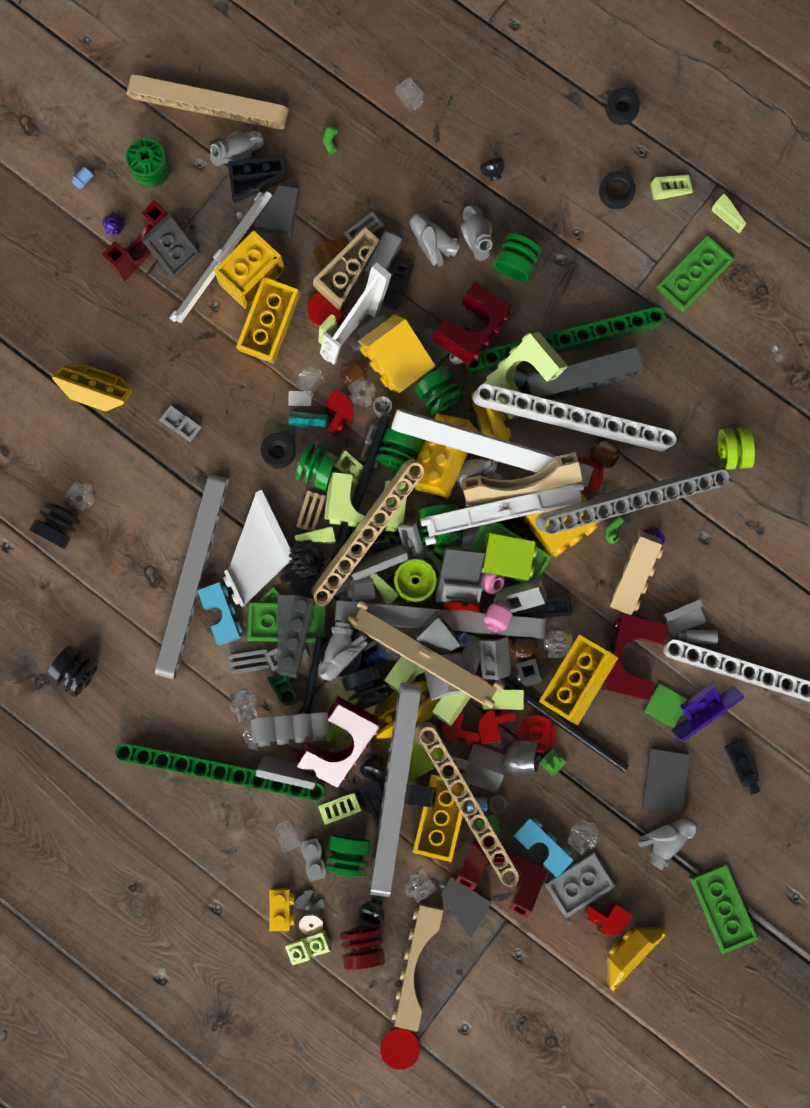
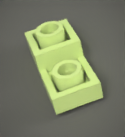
[483,690,524,710]
[285,930,332,965]

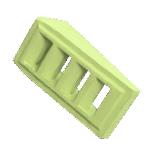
[650,175,693,200]
[712,194,746,233]
[318,315,339,344]
[295,527,336,544]
[369,573,399,605]
[318,792,362,825]

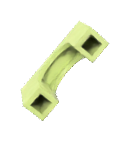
[484,332,568,419]
[324,472,406,532]
[384,656,471,727]

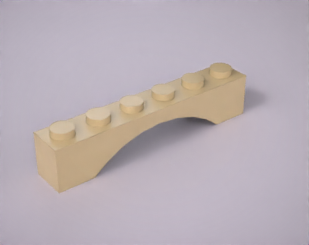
[462,452,583,508]
[391,903,443,1032]

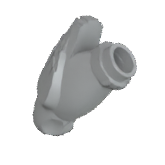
[210,130,264,167]
[460,205,492,261]
[409,213,461,267]
[454,459,501,489]
[318,622,368,681]
[638,817,698,870]

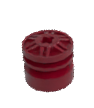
[340,926,385,970]

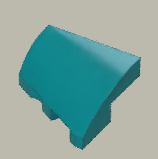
[288,411,329,428]

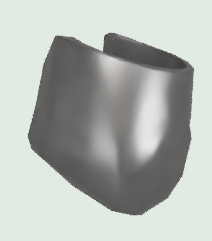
[502,740,541,775]

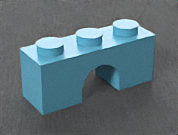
[197,582,243,646]
[512,817,573,878]

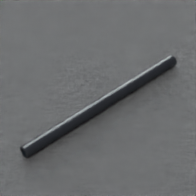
[331,415,391,560]
[497,677,629,773]

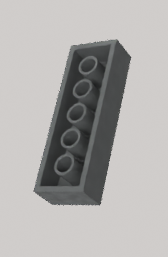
[524,346,644,401]

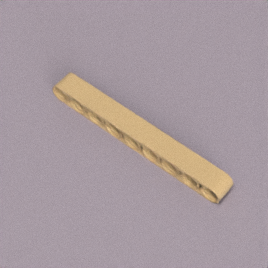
[126,75,289,129]
[311,459,424,605]
[418,727,519,886]

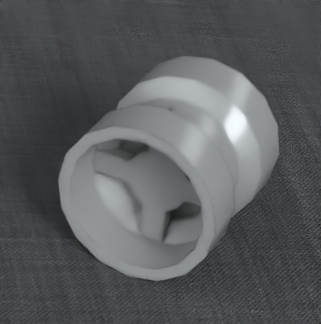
[373,396,392,418]

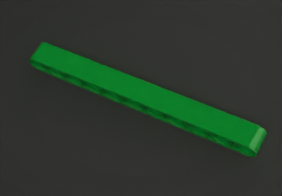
[465,307,665,375]
[115,743,326,801]

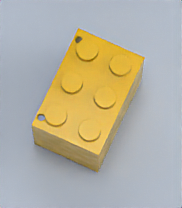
[213,230,285,310]
[358,314,435,393]
[523,491,600,558]

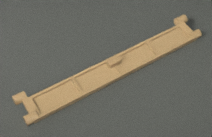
[347,600,505,709]

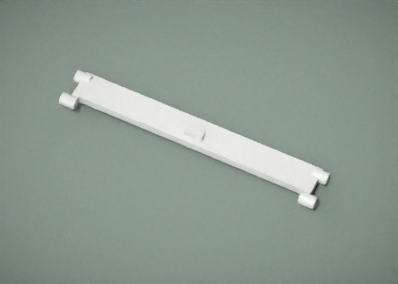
[169,191,272,323]
[420,483,584,545]

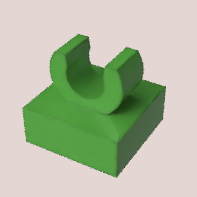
[540,749,567,777]
[476,814,501,838]

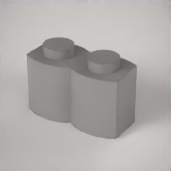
[301,837,327,881]

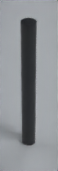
[302,637,324,714]

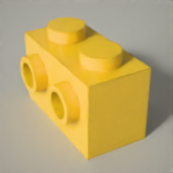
[269,888,295,931]

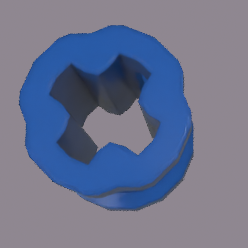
[362,644,387,667]

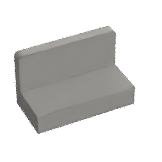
[662,599,706,637]
[479,637,511,680]

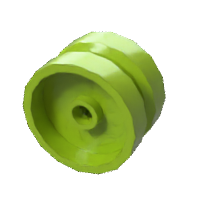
[717,426,755,470]
[394,559,437,604]

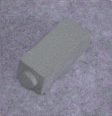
[365,231,402,277]
[494,578,547,613]

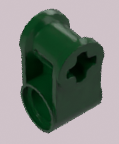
[267,674,298,707]

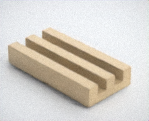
[296,490,326,531]

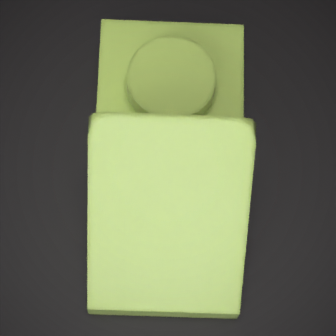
[333,450,364,486]

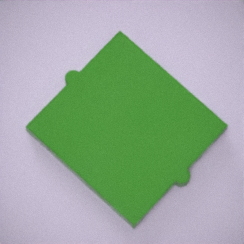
[644,684,688,728]

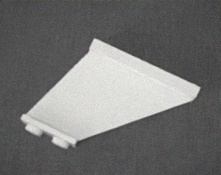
[320,262,391,365]
[223,490,292,607]

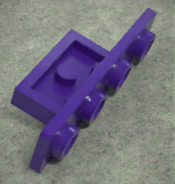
[672,684,745,742]

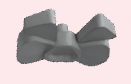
[294,890,324,916]

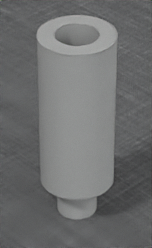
[678,630,718,644]

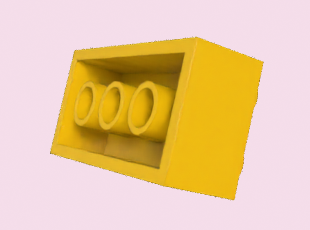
[236,277,301,364]
[410,413,478,498]
[539,635,618,725]
[413,774,470,862]

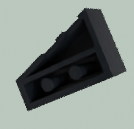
[228,155,287,203]

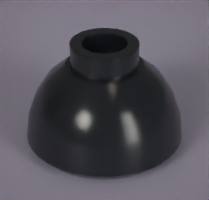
[479,157,505,181]
[359,755,386,781]
[358,898,385,925]

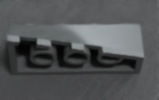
[277,595,315,679]

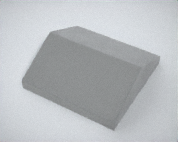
[424,653,465,700]
[462,743,506,794]

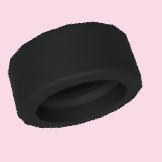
[599,171,636,210]

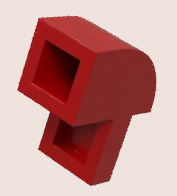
[325,389,354,436]
[478,709,516,745]
[441,713,480,745]
[584,902,633,935]

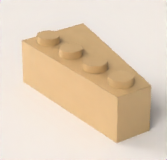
[313,227,379,311]
[610,529,664,615]

